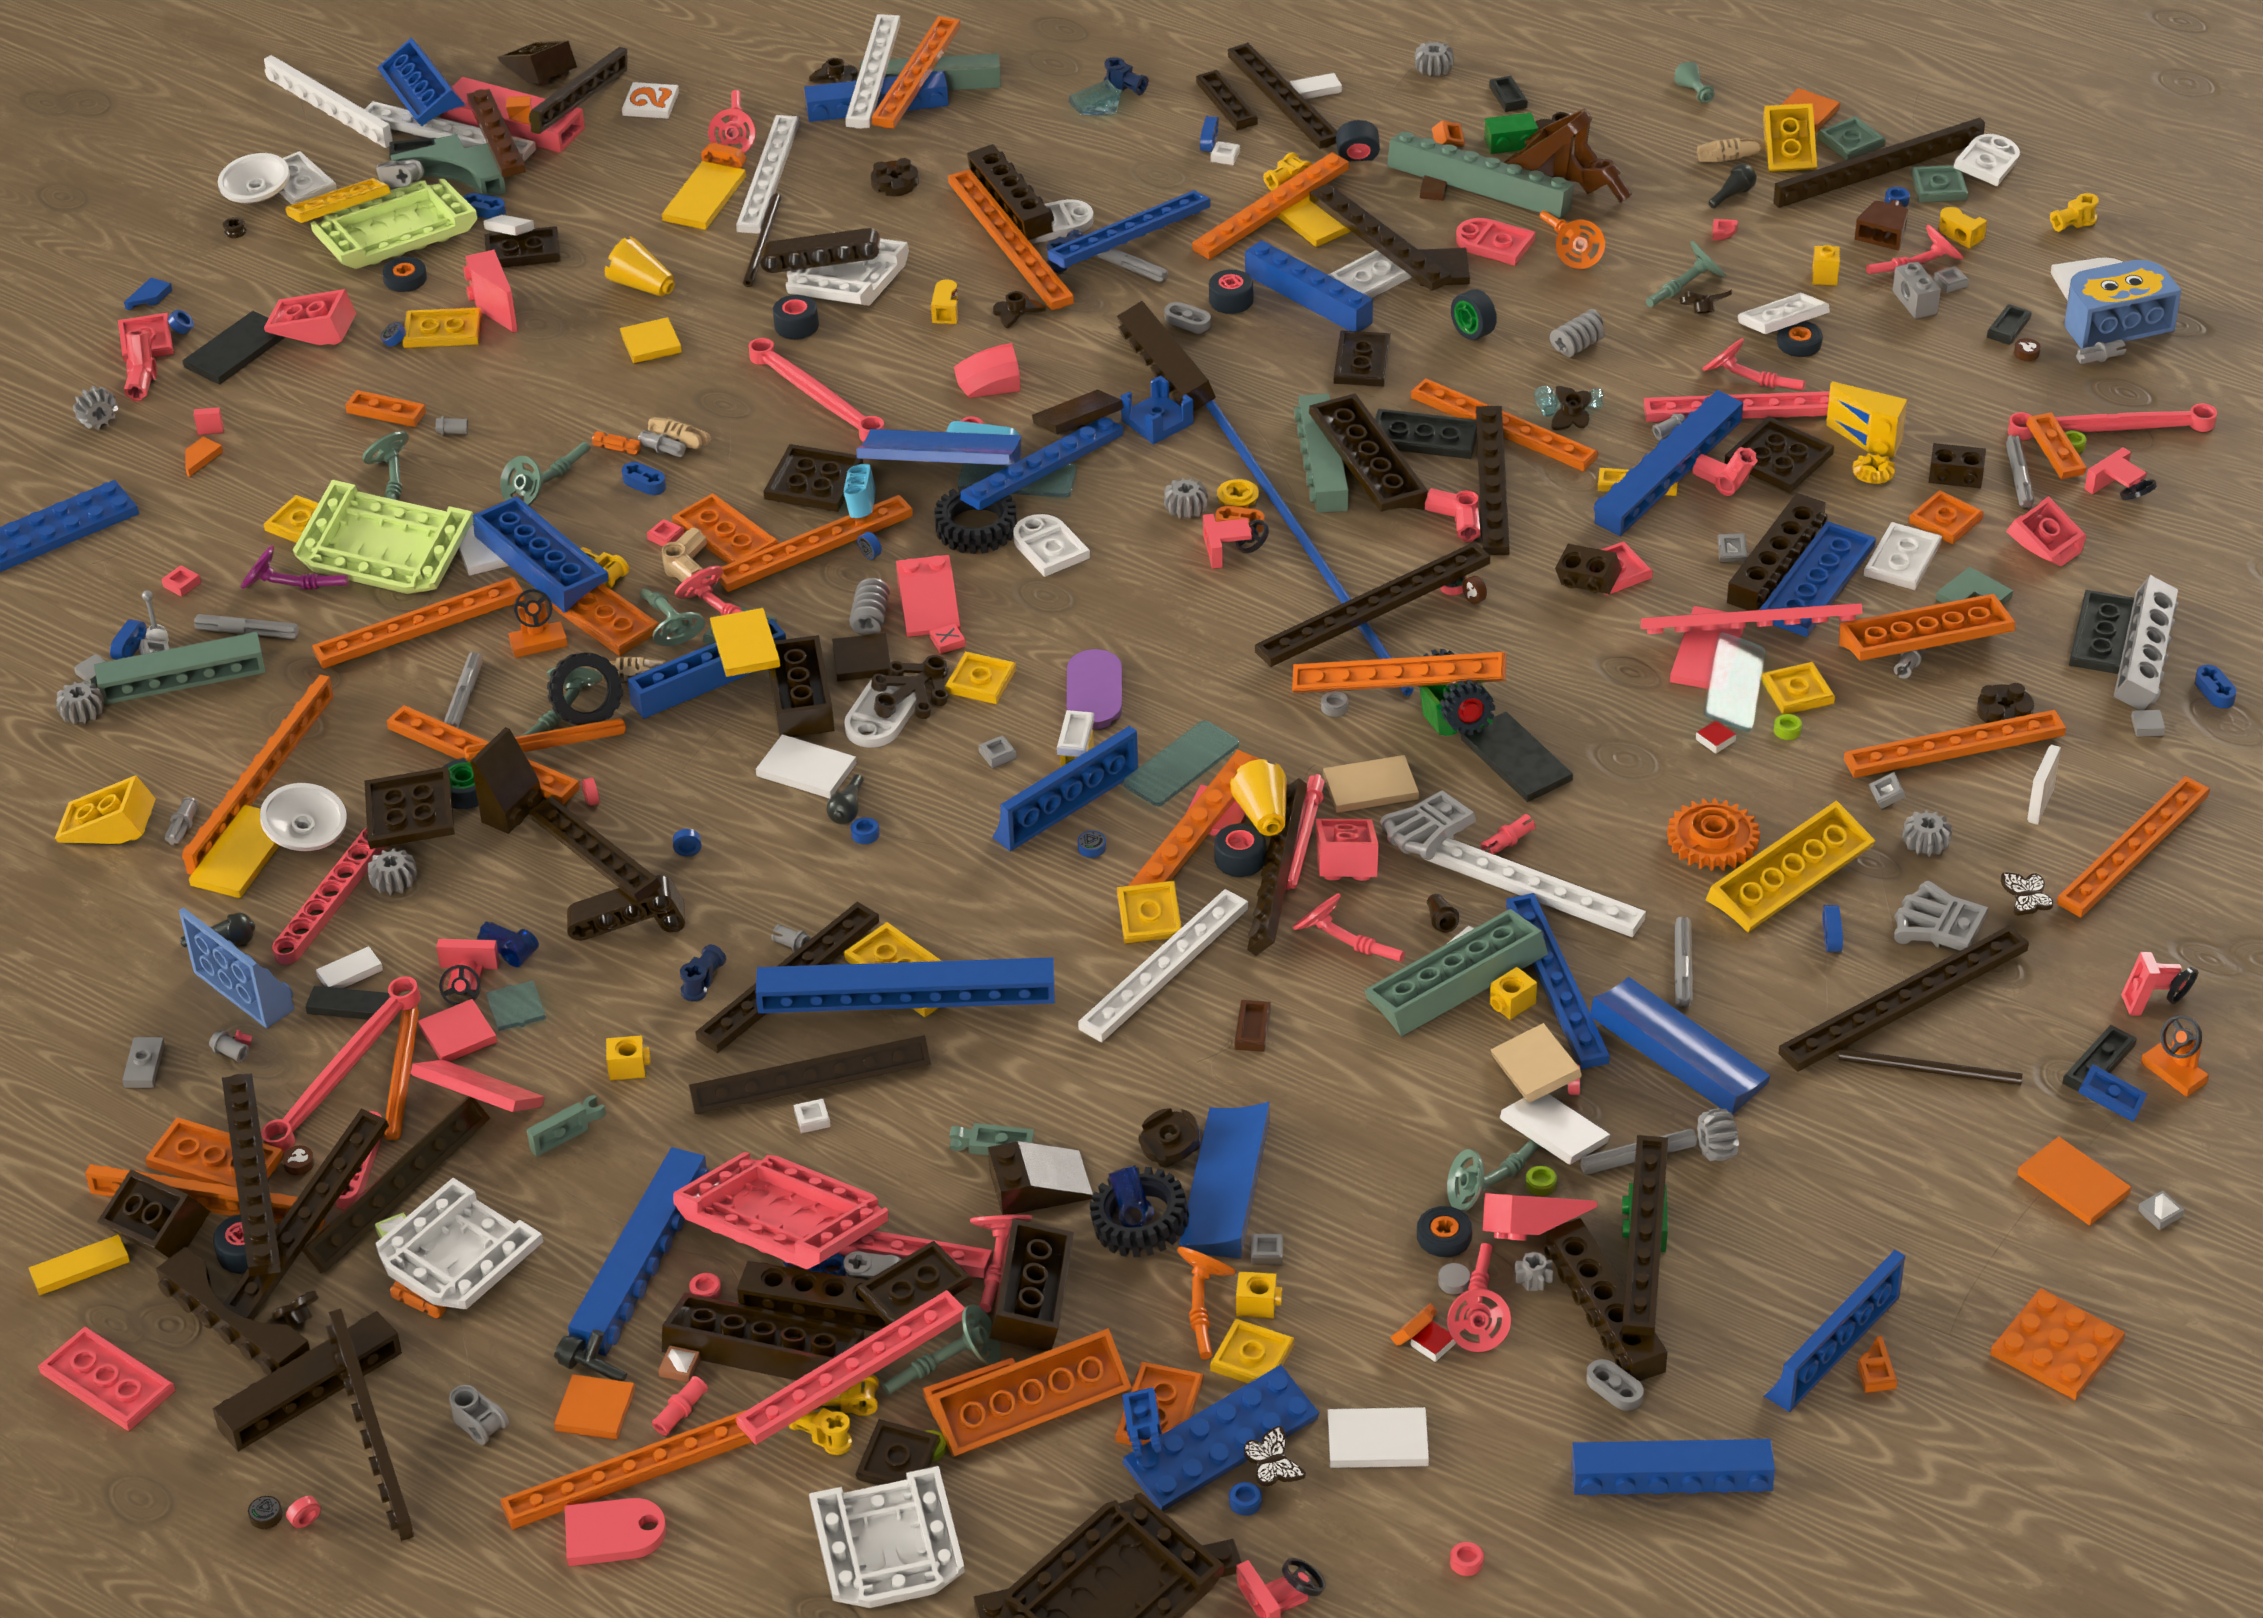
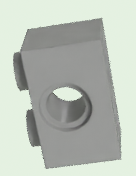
[1893,262,1941,319]

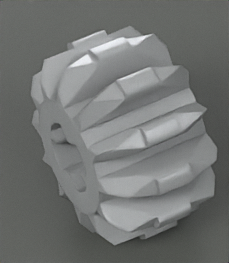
[1415,41,1454,77]
[73,385,119,430]
[1164,478,1208,519]
[56,680,104,725]
[1902,809,1952,857]
[367,848,417,896]
[1696,1108,1739,1162]

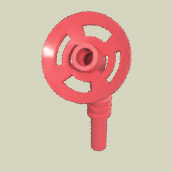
[708,90,756,153]
[1866,225,1964,274]
[1702,337,1806,391]
[675,566,743,616]
[1292,893,1405,962]
[970,1215,1033,1313]
[1447,1243,1511,1352]

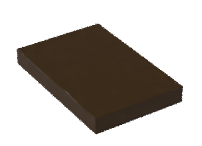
[484,226,561,268]
[1333,331,1391,387]
[1032,389,1123,435]
[857,1241,972,1325]

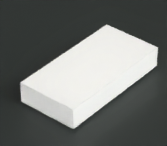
[1290,73,1342,99]
[483,215,534,235]
[1057,710,1094,757]
[316,946,383,988]

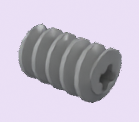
[1549,309,1605,357]
[849,578,890,635]

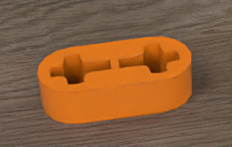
[701,143,747,169]
[1215,506,1265,533]

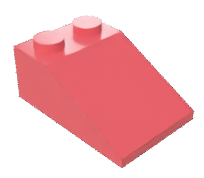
[463,250,518,332]
[264,289,356,345]
[896,555,960,637]
[1315,819,1378,881]
[1483,1193,1597,1241]

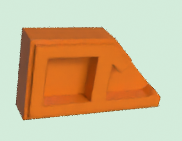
[185,436,223,477]
[1390,1303,1437,1346]
[1857,1336,1897,1393]

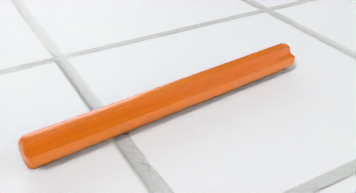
[464,718,626,762]
[384,1005,419,1141]

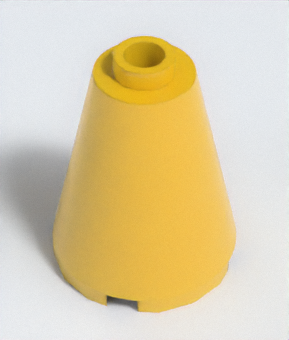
[605,236,675,297]
[1230,759,1287,836]

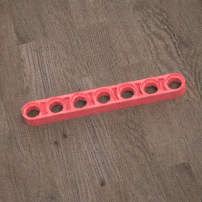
[272,827,387,965]

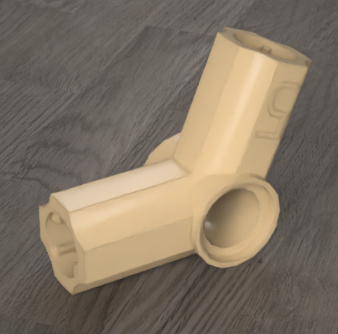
[662,527,707,582]

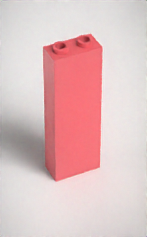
[440,77,585,153]

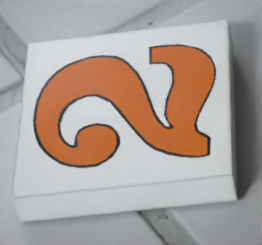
[622,82,679,119]

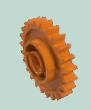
[1667,798,1760,871]

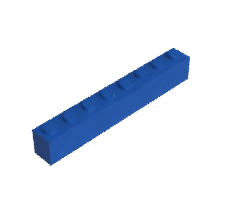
[1594,390,1743,536]
[568,1147,710,1356]

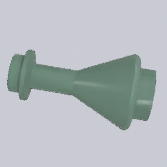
[1674,62,1714,103]

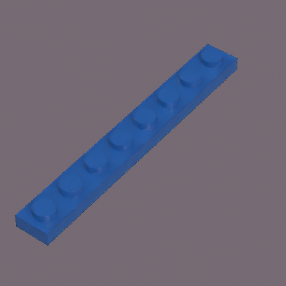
[1048,190,1210,268]
[960,417,1123,510]
[1506,893,1610,1070]

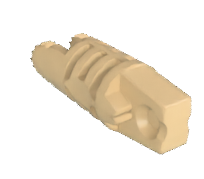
[1697,138,1761,162]
[648,417,712,449]
[595,657,665,682]

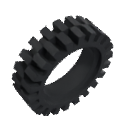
[934,484,1017,554]
[1090,1167,1189,1257]

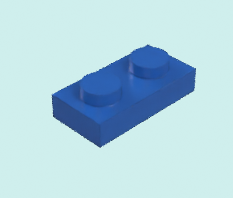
[2078,1064,2147,1122]

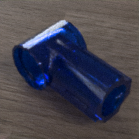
[477,921,539,968]
[1109,1165,1154,1228]

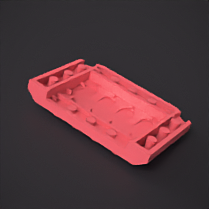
[674,1152,888,1269]

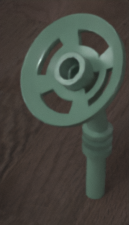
[1646,240,1727,307]
[362,431,409,500]
[500,441,590,506]
[640,589,705,646]
[522,667,602,736]
[1447,1140,1541,1211]
[882,1304,1001,1395]

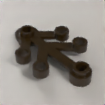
[871,655,949,719]

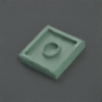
[1817,116,1886,160]
[1911,165,1968,202]

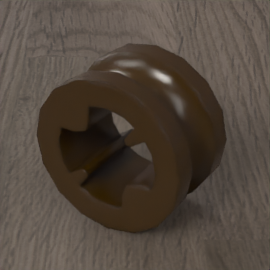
[223,217,246,238]

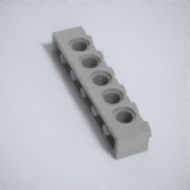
[2113,575,2179,710]

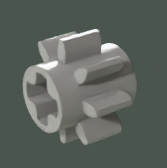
[1515,1252,1553,1291]

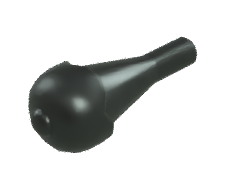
[1708,164,1757,208]
[826,774,864,824]
[180,913,255,948]

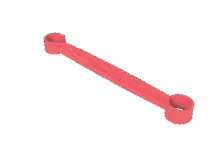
[749,338,884,442]
[2008,403,2217,441]
[261,976,421,1153]

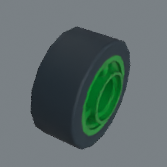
[1451,289,1497,340]
[443,758,479,809]

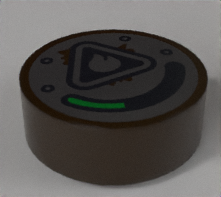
[248,1496,283,1529]

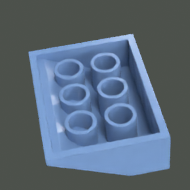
[179,907,294,1029]

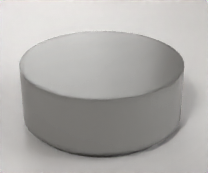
[1321,691,1349,717]
[1438,1263,1470,1294]

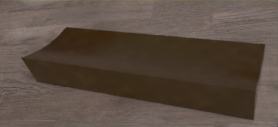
[1309,393,1428,512]
[662,1293,864,1380]

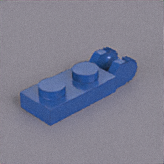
[1122,1387,1163,1458]

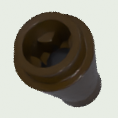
[1427,894,1459,933]

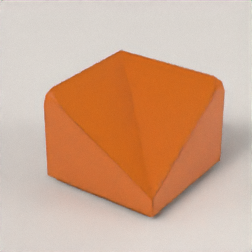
[506,96,532,125]
[1432,120,1465,147]

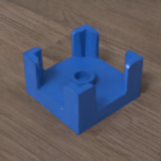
[1121,375,1193,444]

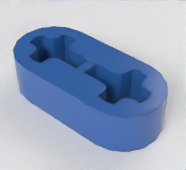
[1200,116,1219,152]
[463,193,506,219]
[621,462,666,495]
[110,619,147,660]
[2195,665,2237,708]
[1822,905,1843,952]

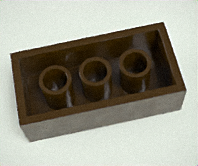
[768,635,835,737]
[989,1219,1074,1351]

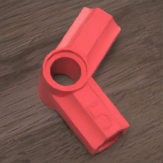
[124,330,157,401]
[1692,447,1758,496]
[1425,488,1480,542]

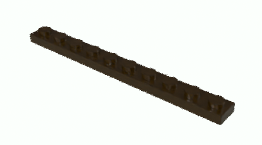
[1773,117,1985,208]
[1255,542,1490,667]
[1778,925,2029,1072]
[222,1073,281,1277]

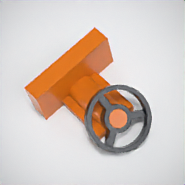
[508,589,568,658]
[2141,1015,2209,1097]

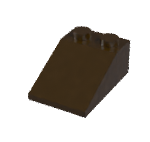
[498,41,577,86]
[471,727,543,834]
[988,1141,1093,1215]
[97,1170,211,1260]

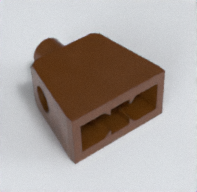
[1854,200,1908,251]

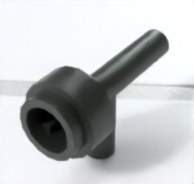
[554,1329,627,1381]

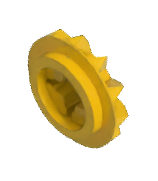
[1853,453,1895,484]
[1217,479,1259,508]

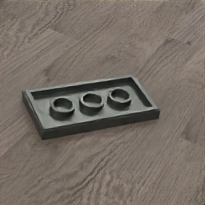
[182,311,285,385]
[1375,409,1477,459]
[2069,590,2134,674]
[1461,712,1573,802]

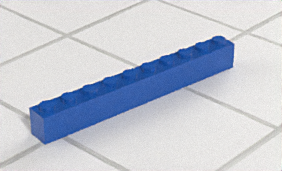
[756,957,1055,1013]

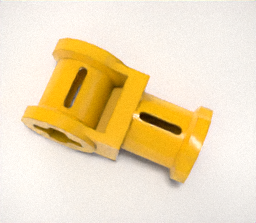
[1263,152,1313,191]
[2050,193,2099,232]
[580,547,629,589]
[816,1374,879,1416]
[788,1408,852,1455]

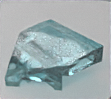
[1069,80,1122,115]

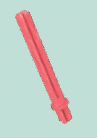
[1286,774,1325,891]

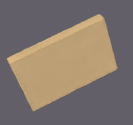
[1323,755,1419,813]
[1491,1023,1582,1103]

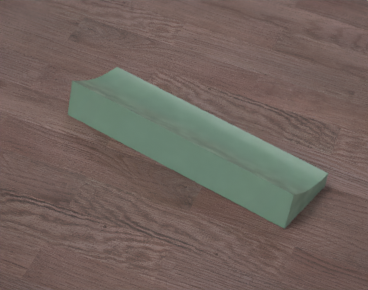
[860,54,1001,90]
[1364,909,1548,1037]

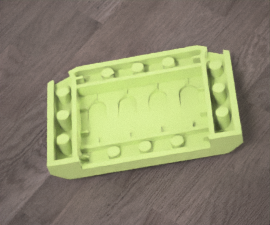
[310,179,478,269]
[293,480,474,594]

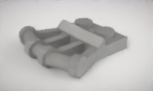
[1380,790,1476,860]
[1894,881,1988,951]

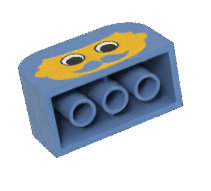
[2064,260,2181,349]

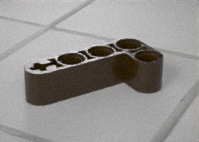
[567,875,685,941]

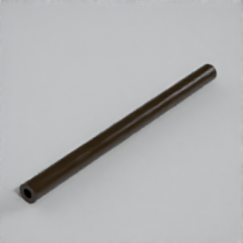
[743,193,782,287]
[1838,1049,2023,1085]

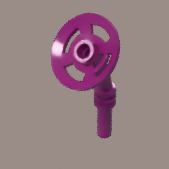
[240,544,349,590]

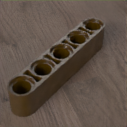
[760,228,880,273]

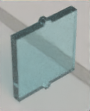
[486,981,546,1031]

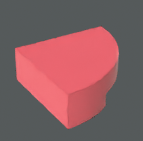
[1712,219,1738,240]

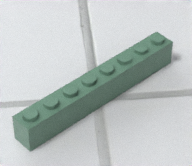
[1387,132,1574,219]

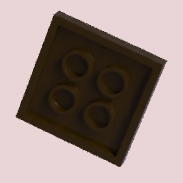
[1724,416,1834,493]
[763,444,863,512]
[364,766,455,849]

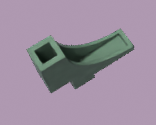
[390,134,506,196]

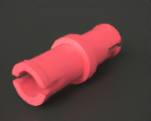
[1480,814,1536,855]
[652,1376,708,1436]

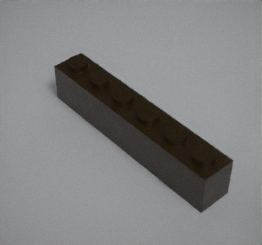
[1117,301,1216,411]
[212,1311,402,1452]

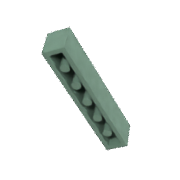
[1294,393,1348,513]
[94,632,266,705]

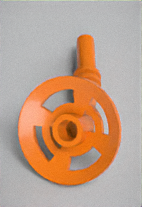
[1539,210,1605,269]
[1177,1246,1236,1360]

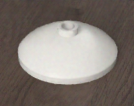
[218,153,290,204]
[260,783,347,851]

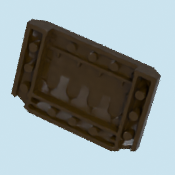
[997,1493,1224,1618]

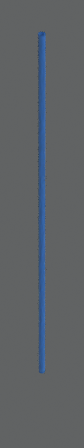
[1205,399,1414,696]

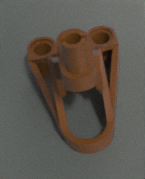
[1503,108,1632,203]

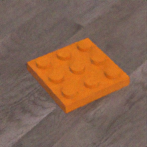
[1990,1288,2125,1400]

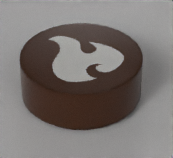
[2014,338,2041,361]
[1462,575,1487,604]
[282,1145,315,1175]

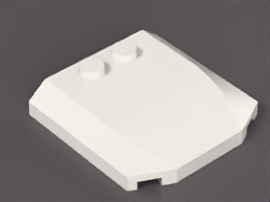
[786,232,909,306]
[376,1178,543,1309]
[809,1466,964,1608]

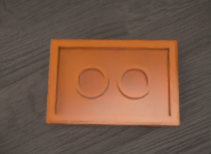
[2017,1136,2131,1226]
[1115,1361,1204,1446]

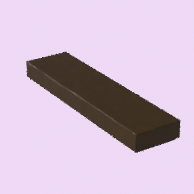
[1196,70,1258,130]

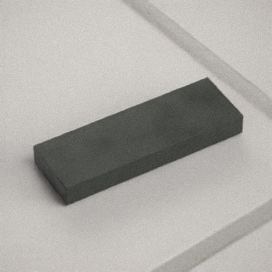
[305,986,399,1022]
[2062,1025,2137,1091]

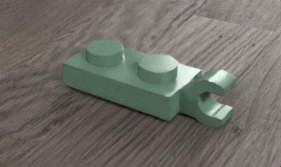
[527,1095,606,1157]
[949,1123,1034,1155]

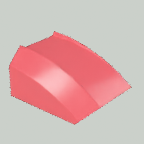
[954,343,1020,398]
[2006,496,2086,567]

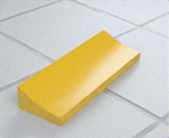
[1706,800,1875,933]

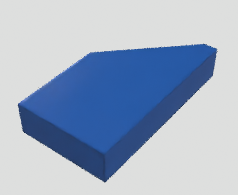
[124,277,172,310]

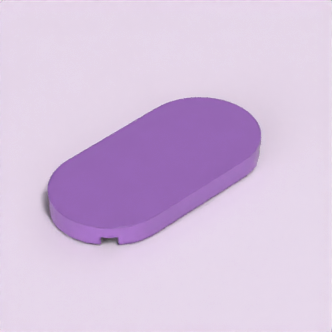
[1067,649,1122,730]

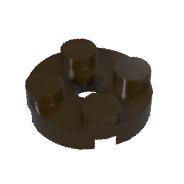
[871,158,919,196]
[1977,683,2034,723]
[1138,1108,1201,1168]

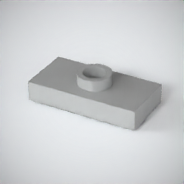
[122,1037,165,1088]

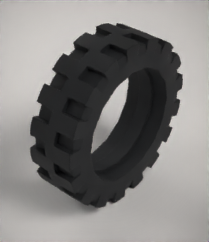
[547,652,623,725]

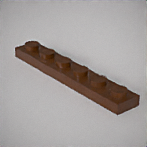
[467,89,526,178]

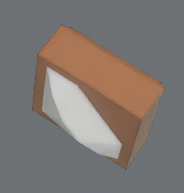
[658,1346,700,1383]

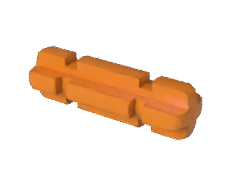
[592,431,641,455]
[389,1281,447,1319]

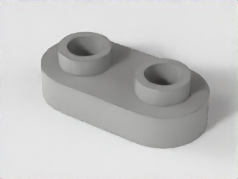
[1164,302,1211,334]
[1586,1359,1644,1411]

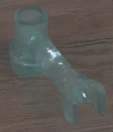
[1534,386,1604,417]

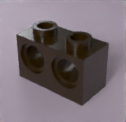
[1928,443,1986,488]
[1555,544,1622,594]

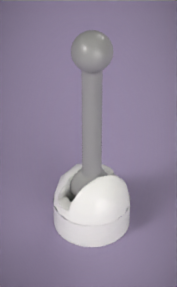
[142,590,169,643]

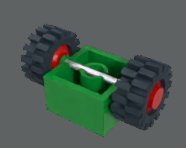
[1418,649,1495,736]

